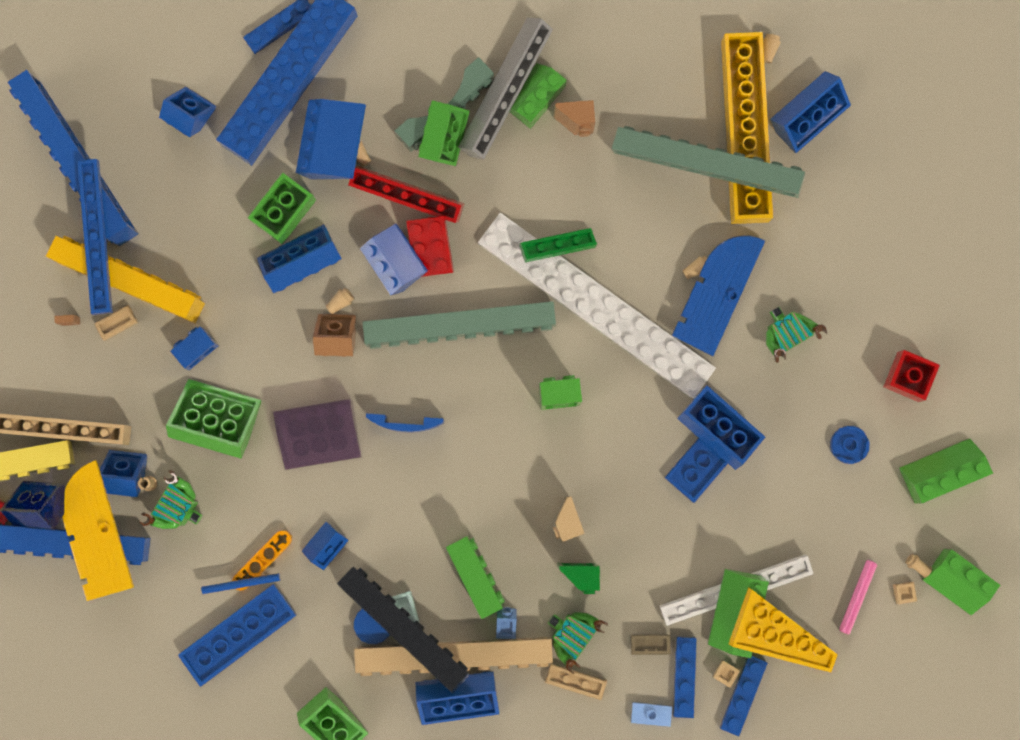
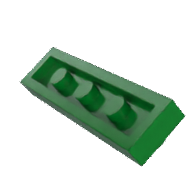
[519,228,597,263]

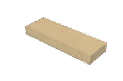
[545,663,607,700]

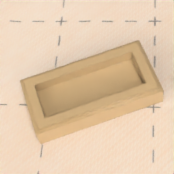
[94,305,138,341]

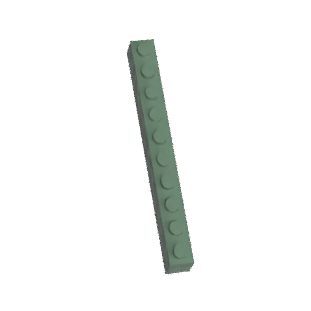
[612,126,805,198]
[363,301,556,349]

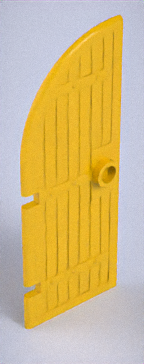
[61,460,134,601]

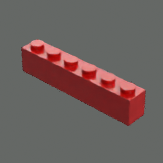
[348,166,465,223]

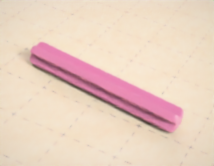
[839,560,877,634]

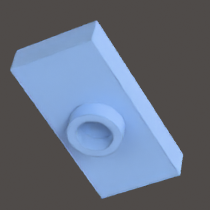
[631,702,672,727]

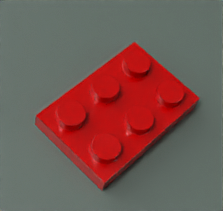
[406,215,454,277]

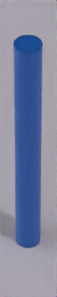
[201,573,281,594]

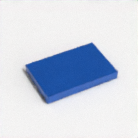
[664,438,728,503]

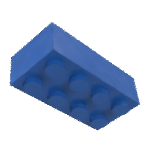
[677,386,766,470]

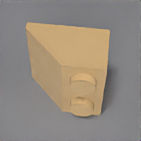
[552,496,585,542]

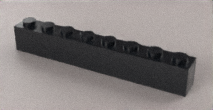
[337,566,469,694]

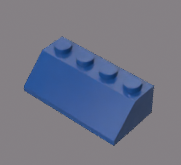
[770,71,851,153]
[257,224,342,294]
[415,671,499,725]

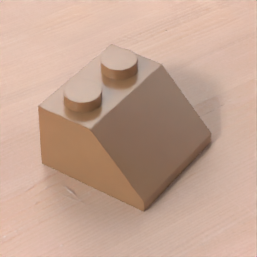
[554,100,595,137]
[313,314,356,357]

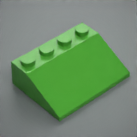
[166,379,261,459]

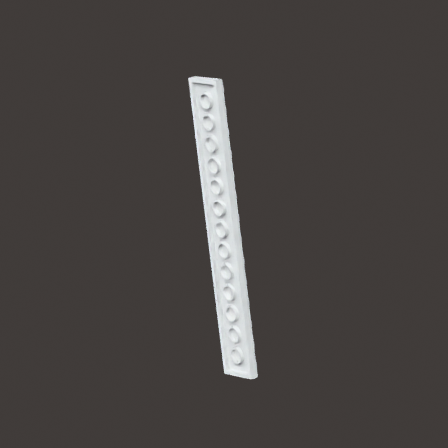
[478,213,716,399]

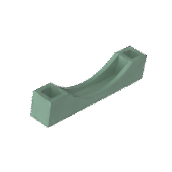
[395,57,494,152]

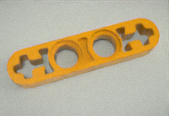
[232,530,292,591]

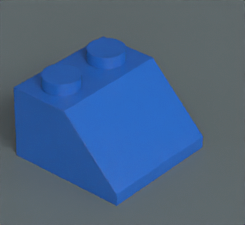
[159,87,216,138]
[100,450,147,497]

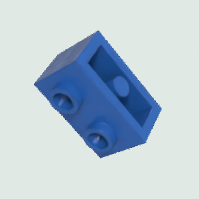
[170,327,219,371]

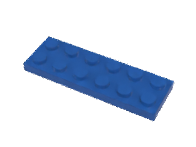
[178,584,297,687]

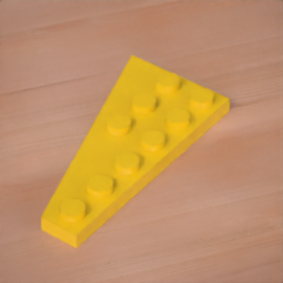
[729,587,838,673]

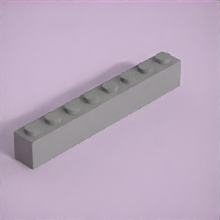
[458,18,553,160]

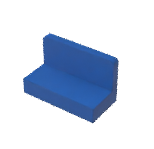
[302,522,349,570]

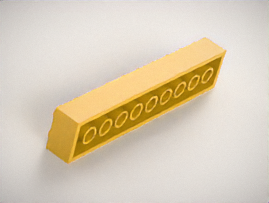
[721,32,773,224]

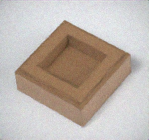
[54,315,80,326]

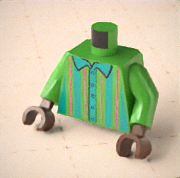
[766,307,827,363]
[139,470,203,529]
[547,612,608,674]

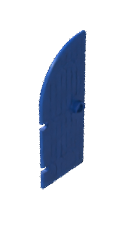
[672,235,765,356]

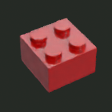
[883,350,940,402]

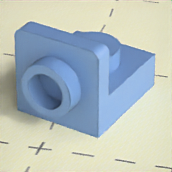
[496,607,517,639]

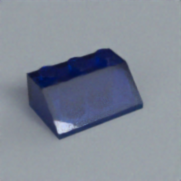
[0,481,65,529]

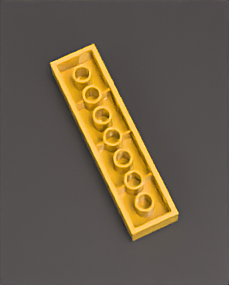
[45,236,205,324]

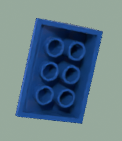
[296,99,366,180]

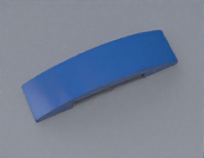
[366,413,444,433]

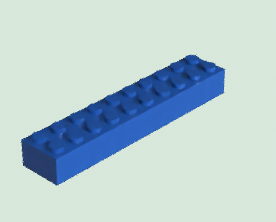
[216,0,358,166]
[8,70,139,246]

